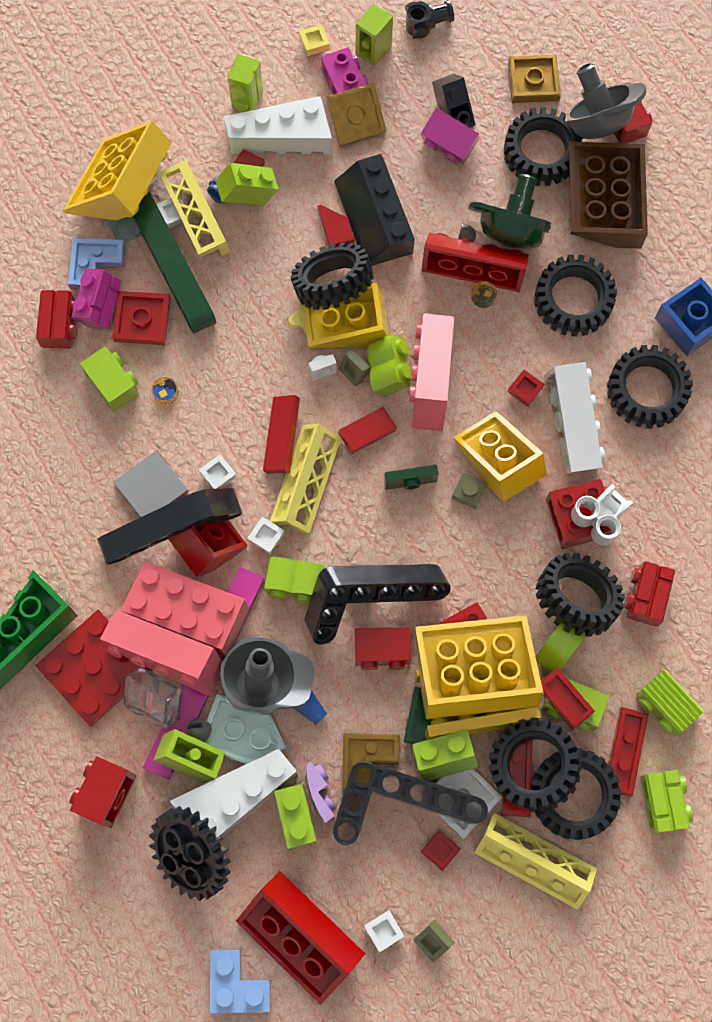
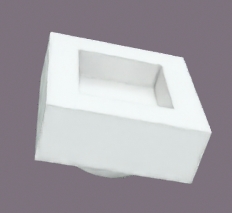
[157,198,187,229]
[308,354,337,381]
[199,455,237,489]
[247,517,285,555]
[364,910,405,952]

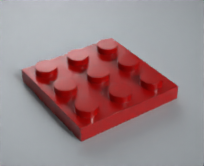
[35,610,153,727]

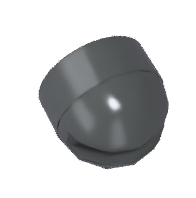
[187,719,212,742]

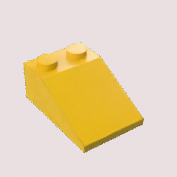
[303,282,390,349]
[454,411,547,502]

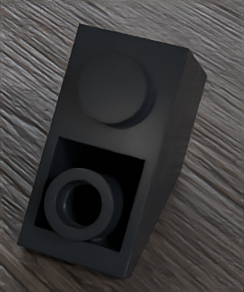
[432,73,476,128]

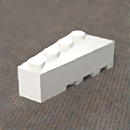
[224,96,332,155]
[544,362,605,474]
[170,749,298,837]

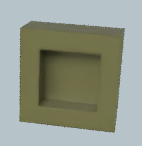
[339,349,370,386]
[451,473,487,509]
[413,920,455,962]

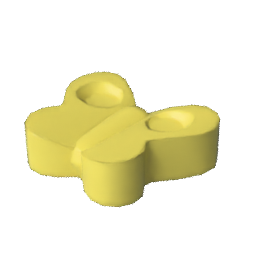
[287,305,307,334]

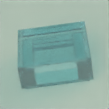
[107,216,142,243]

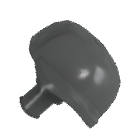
[566,63,647,139]
[219,637,314,715]

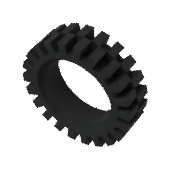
[504,107,583,186]
[290,243,374,310]
[534,254,617,337]
[607,345,693,429]
[535,553,625,637]
[489,718,582,812]
[531,748,622,840]

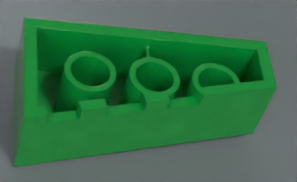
[0,570,78,689]

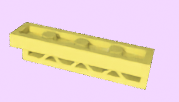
[159,160,231,258]
[270,423,341,534]
[474,813,597,910]

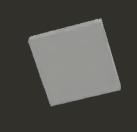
[113,451,189,517]

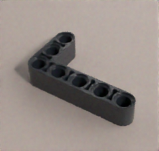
[97,488,243,565]
[305,564,451,645]
[333,761,488,846]

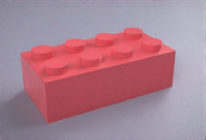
[121,561,249,658]

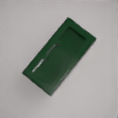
[384,464,439,490]
[403,687,433,745]

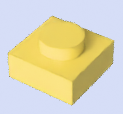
[299,24,330,56]

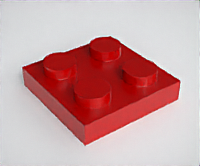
[112,291,171,345]

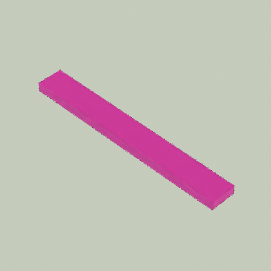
[142,567,265,780]

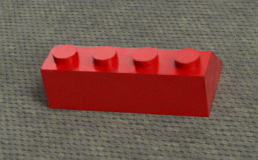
[421,233,529,293]
[236,871,366,1005]

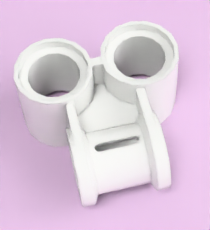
[571,484,633,546]

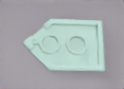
[205,693,286,764]

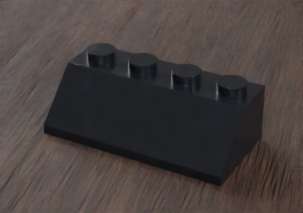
[334,153,415,266]

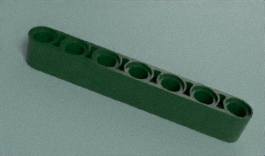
[132,191,217,334]

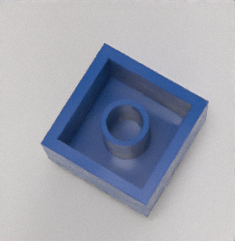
[655,277,712,356]

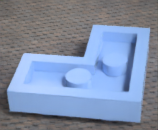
[68,238,125,289]
[210,949,270,1013]

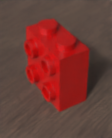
[546,479,612,549]

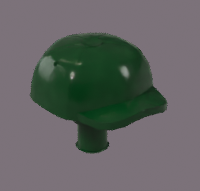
[468,174,552,249]

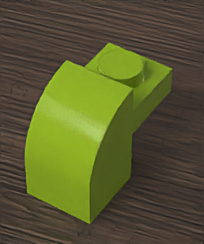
[535,622,586,672]

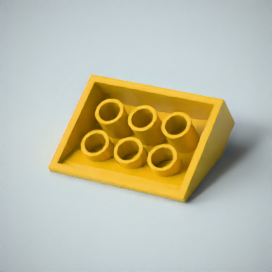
[63,121,172,220]
[415,616,543,719]

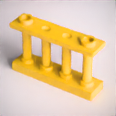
[414,670,541,740]

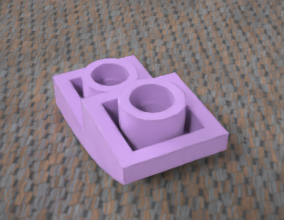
[306,762,336,824]

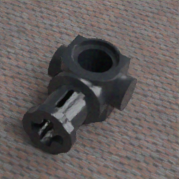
[405,0,454,39]

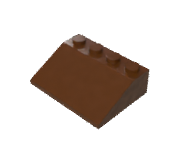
[569,141,648,249]

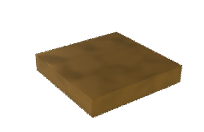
[508,54,561,103]
[326,83,387,146]

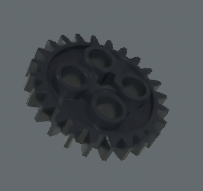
[149,806,231,901]

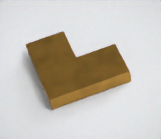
[342,733,400,791]

